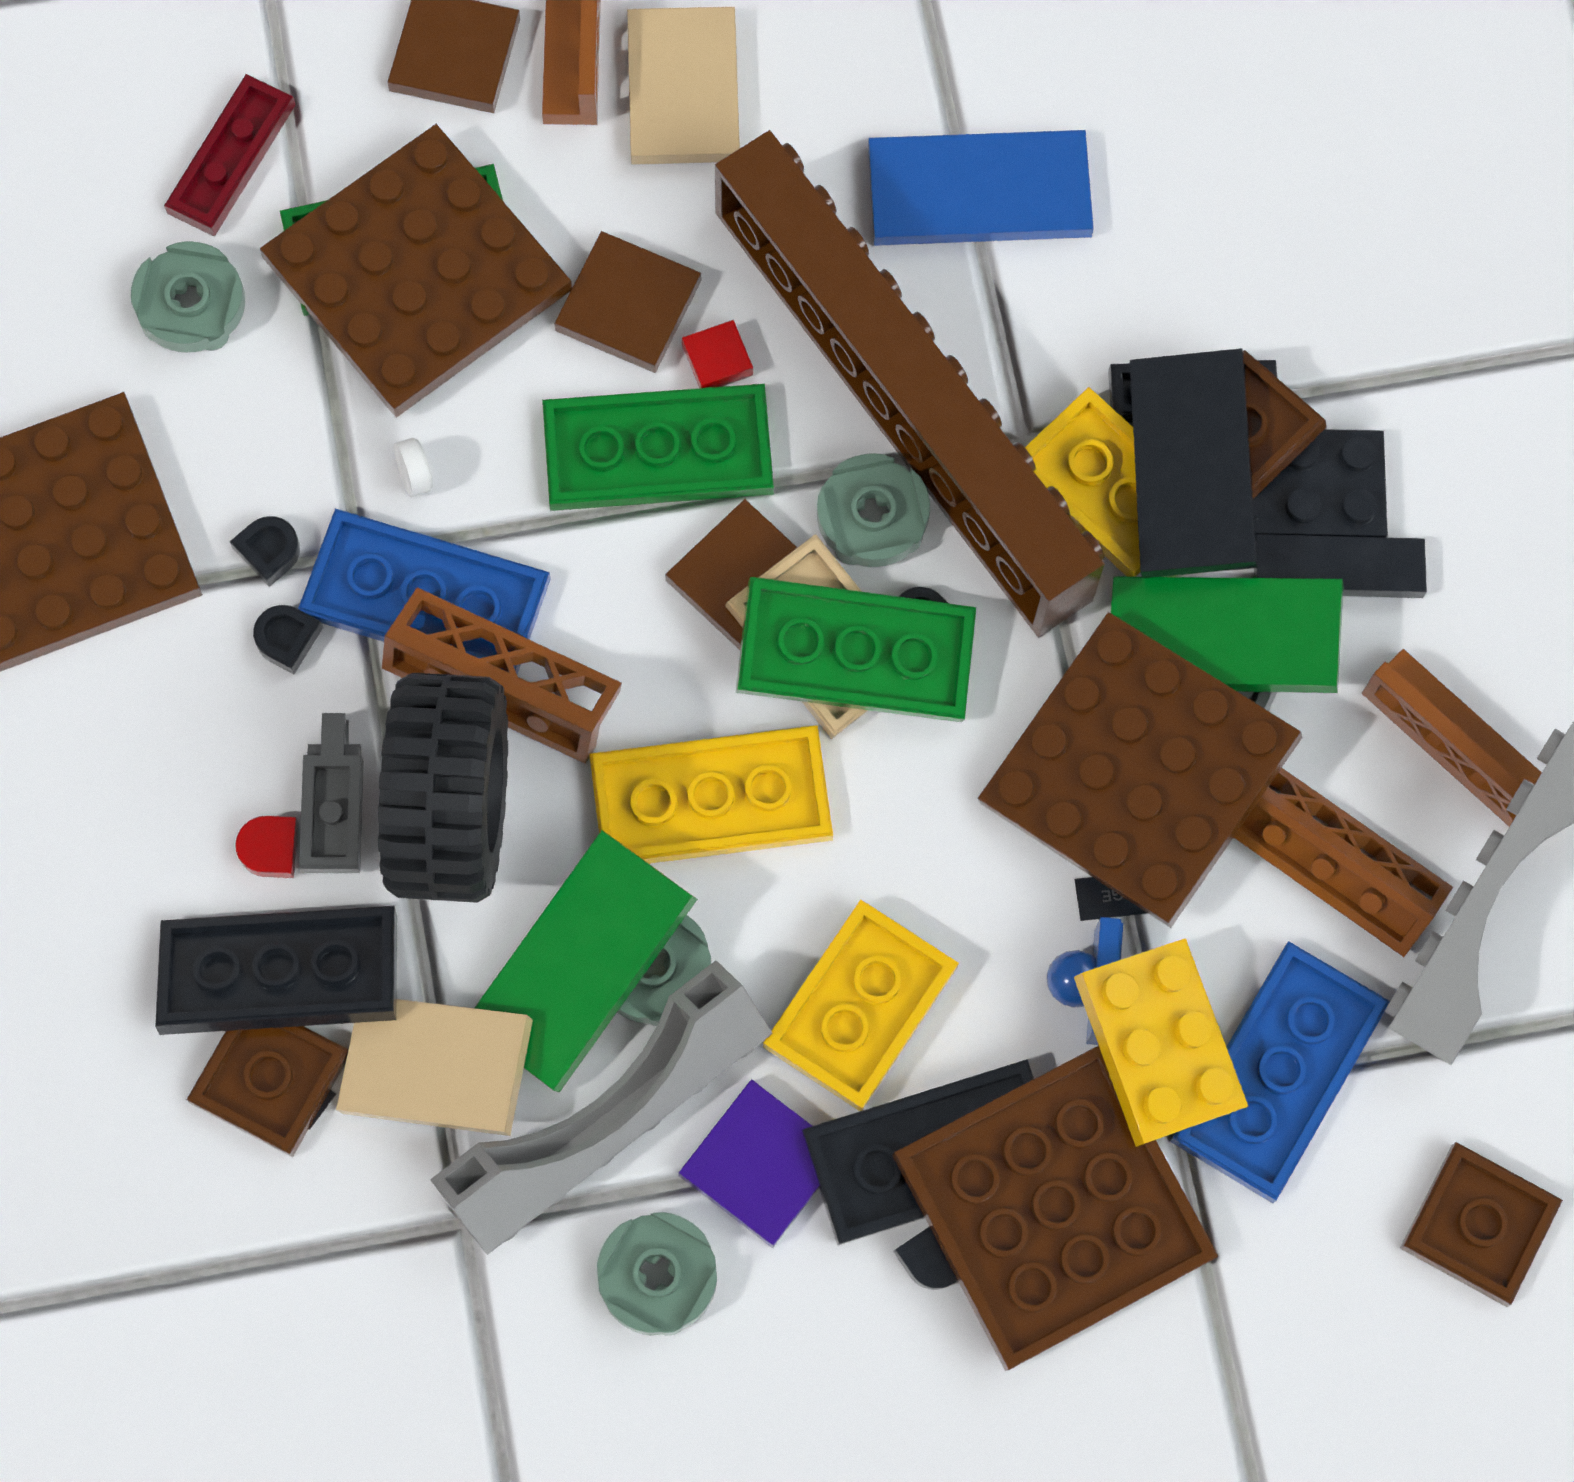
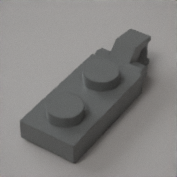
[299,713,364,873]

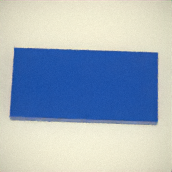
[868,130,1094,246]
[297,508,551,674]
[1170,941,1390,1204]

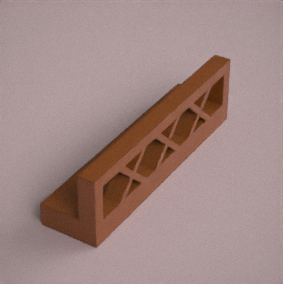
[542,0,601,125]
[382,587,622,764]
[1361,649,1542,827]
[1234,768,1453,957]

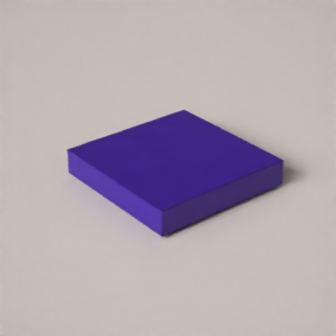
[678,1079,819,1248]

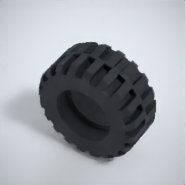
[378,673,508,903]

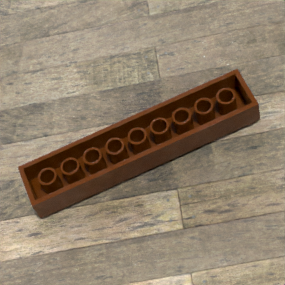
[715,130,1105,638]

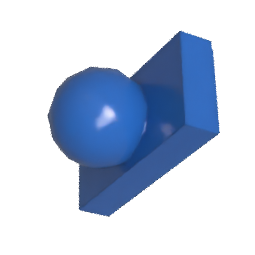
[1046,917,1124,1045]

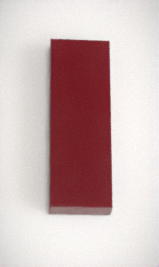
[164,74,296,237]

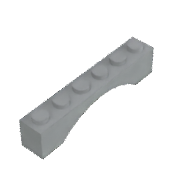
[1384,722,1574,1065]
[430,960,773,1255]

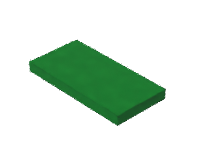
[542,383,774,511]
[1111,576,1344,693]
[735,577,977,722]
[474,830,698,1093]

